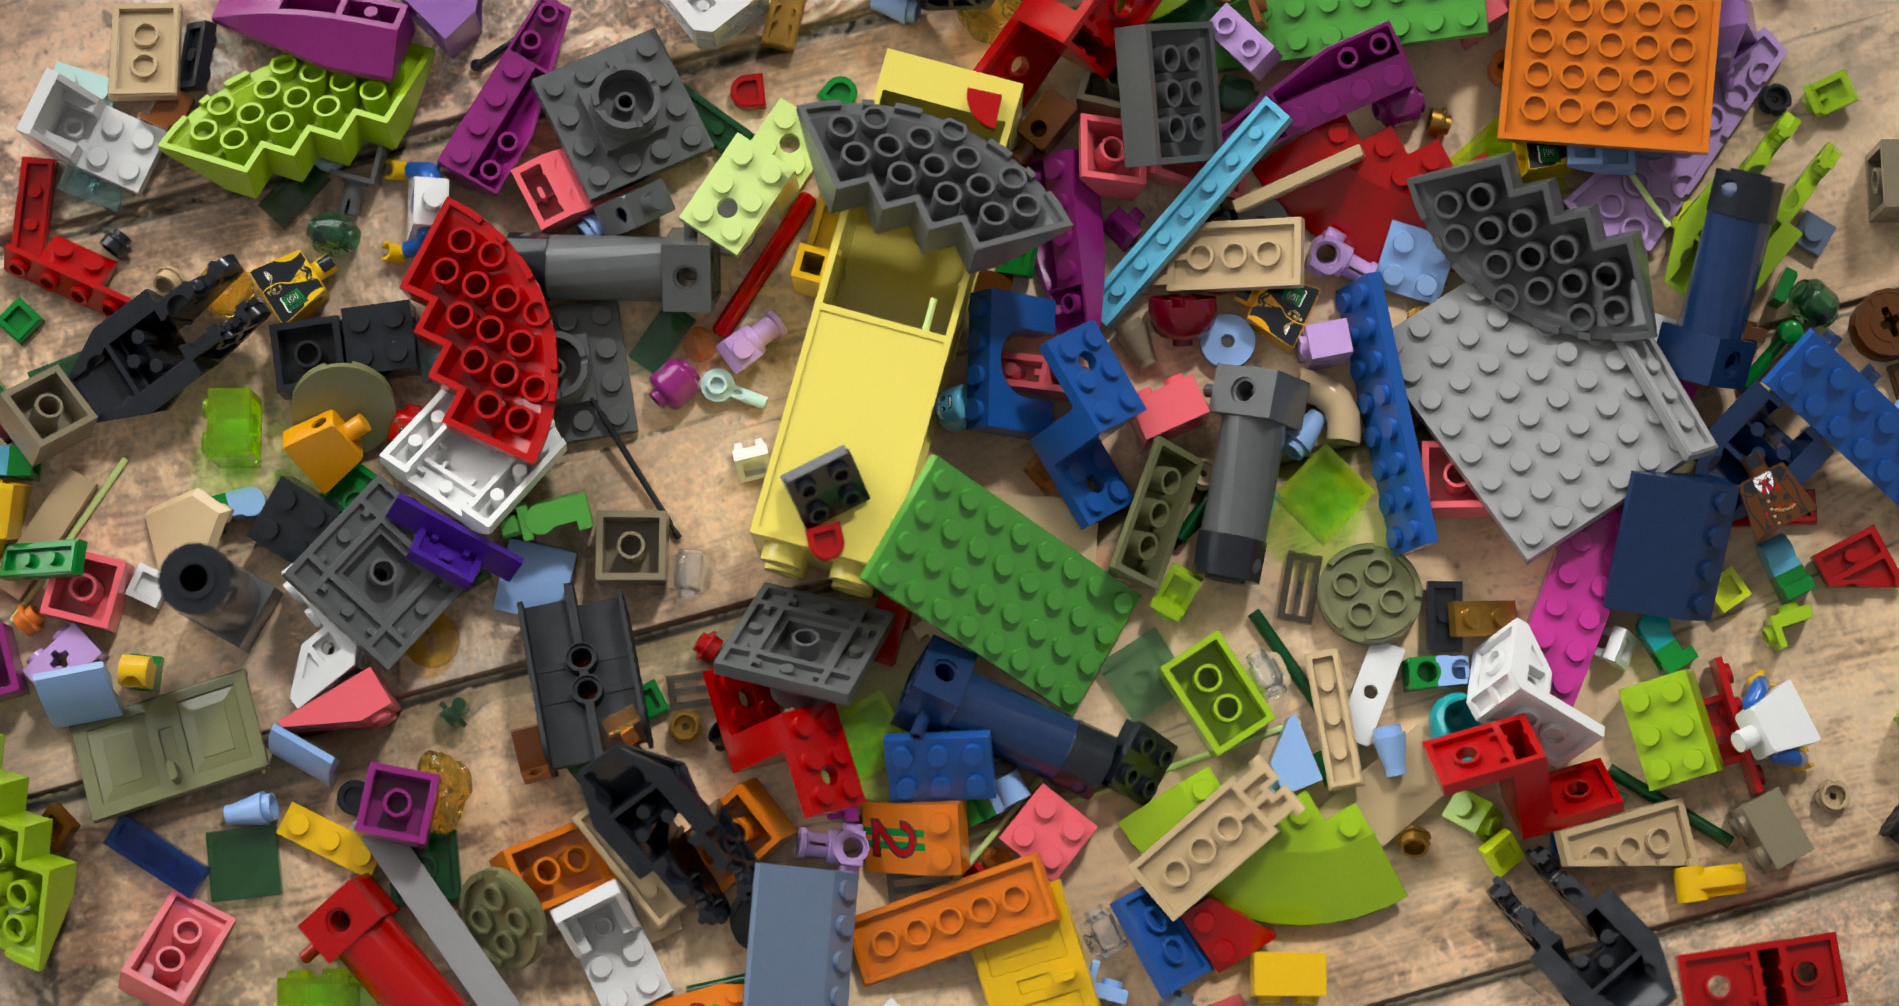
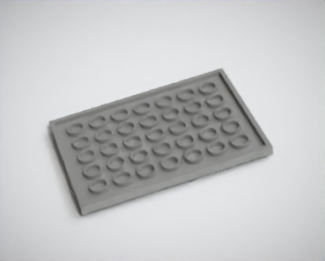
[1393,282,1687,565]

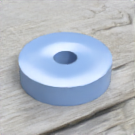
[1199,314,1255,368]

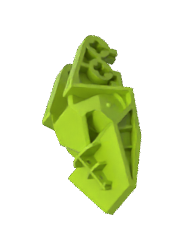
[1664,111,1842,297]

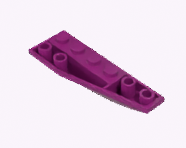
[211,0,415,83]
[437,0,572,196]
[1221,20,1417,146]
[1021,149,1105,335]

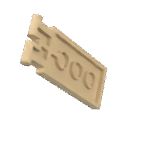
[1136,217,1305,295]
[1127,754,1306,922]

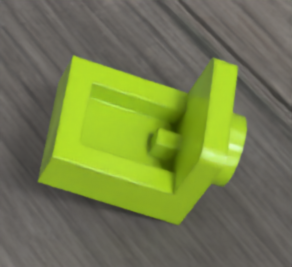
[1801,69,1860,118]
[1149,562,1204,622]
[1762,601,1814,653]
[1441,790,1504,843]

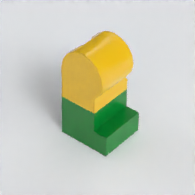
[117,654,164,693]

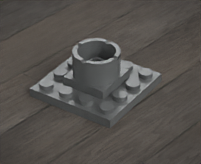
[530,28,715,204]
[549,300,639,444]
[282,474,482,672]
[714,582,896,710]

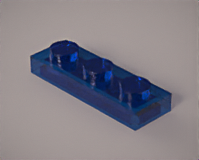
[103,814,212,899]

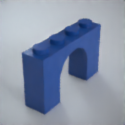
[965,288,1056,440]

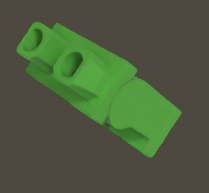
[500,489,594,542]

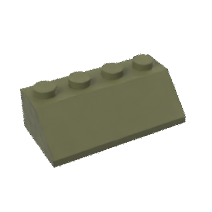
[1108,436,1204,591]

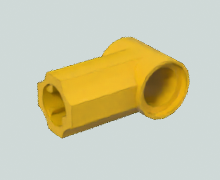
[1672,863,1747,904]

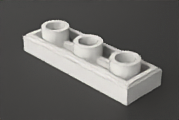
[1349,643,1406,748]

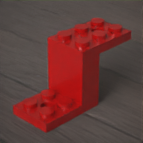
[973,0,1162,110]
[702,668,867,819]
[1422,713,1625,840]
[1675,932,1849,1006]

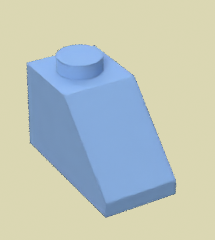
[1267,714,1323,792]

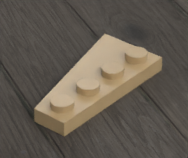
[1553,797,1700,867]

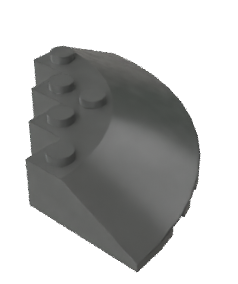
[796,99,1073,274]
[1406,151,1658,341]

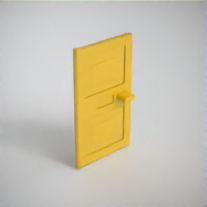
[971,879,1101,1006]

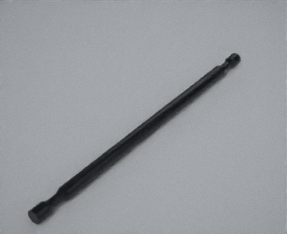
[589,397,682,540]

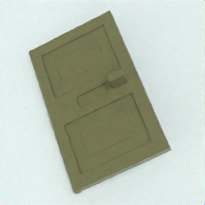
[69,668,270,824]

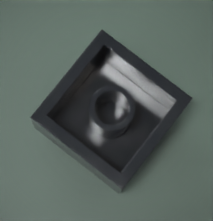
[341,299,423,379]
[269,315,347,400]
[247,476,345,564]

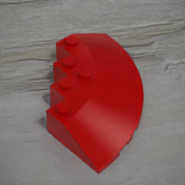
[1251,114,1488,272]
[399,196,559,466]

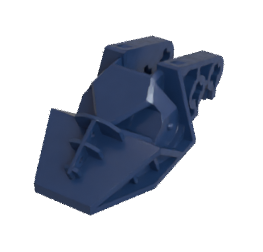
[1694,329,1881,521]

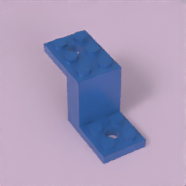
[1029,319,1147,530]

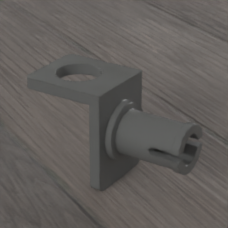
[330,146,389,216]

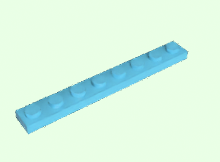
[1101,96,1294,329]

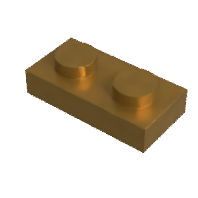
[1447,600,1516,638]

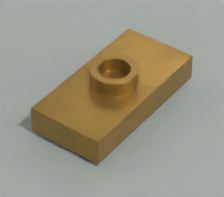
[760,0,807,53]

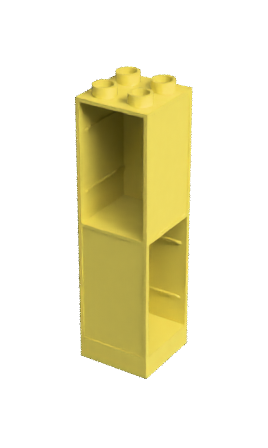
[750,48,1023,599]

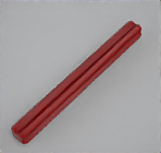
[712,191,817,339]

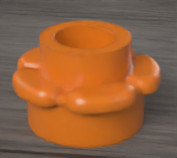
[12,604,45,636]

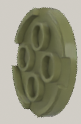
[290,361,396,453]
[1317,543,1422,645]
[459,867,548,969]

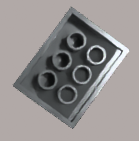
[1114,21,1223,168]

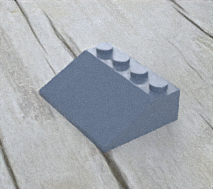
[743,863,859,1006]

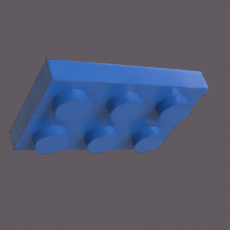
[883,730,997,803]
[1109,886,1213,998]

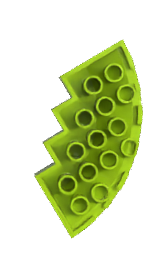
[157,43,436,199]
[0,733,77,972]
[1117,766,1408,926]

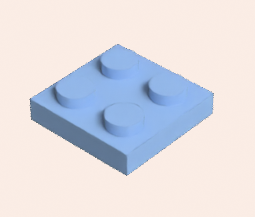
[1376,219,1451,304]

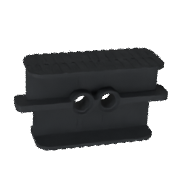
[517,582,654,778]

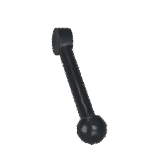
[470,37,514,72]

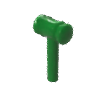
[1746,320,1803,389]

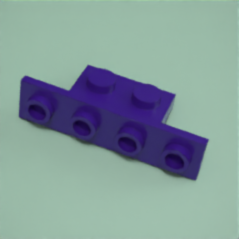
[385,493,524,591]

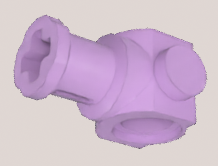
[1305,226,1378,281]
[715,310,788,374]
[796,823,869,874]

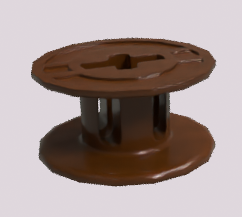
[1848,288,1899,362]

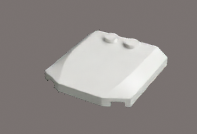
[379,389,567,535]

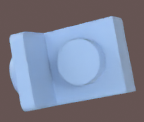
[1089,959,1129,1006]

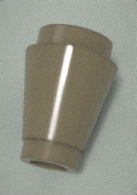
[1115,316,1158,370]

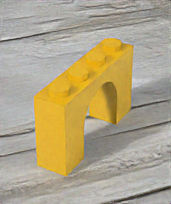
[791,193,841,298]

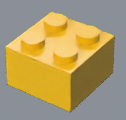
[1249,952,1327,1005]

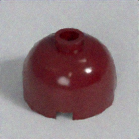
[1148,294,1217,347]

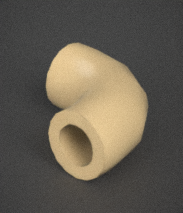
[1298,368,1361,446]

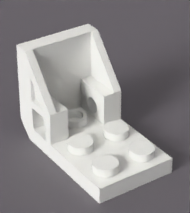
[659,0,770,50]
[16,68,167,196]
[281,563,368,709]
[1466,617,1605,769]
[550,879,674,1006]

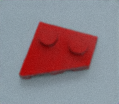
[1810,524,1899,588]
[1180,894,1276,973]

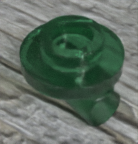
[439,697,470,728]

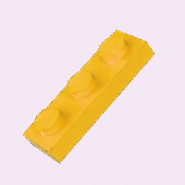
[276,801,379,877]

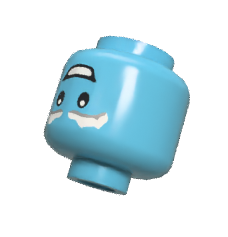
[934,384,967,432]

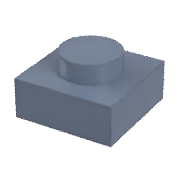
[1794,210,1837,259]
[1159,990,1196,1006]

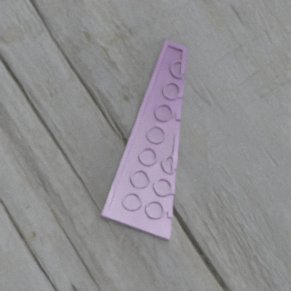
[1563,26,1788,256]

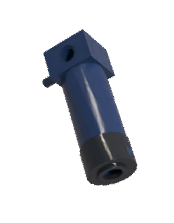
[1657,167,1785,390]
[890,634,1117,800]

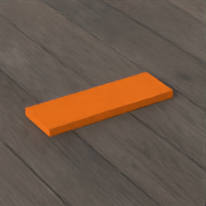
[853,852,1062,987]

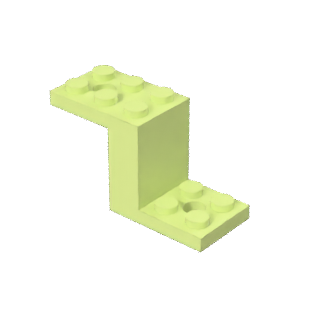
[679,97,814,258]

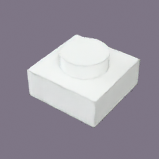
[125,562,164,610]

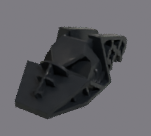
[68,254,272,423]
[577,742,760,926]
[1486,845,1677,1006]

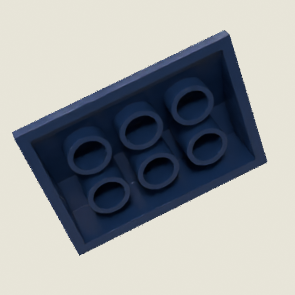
[1602,471,1740,621]

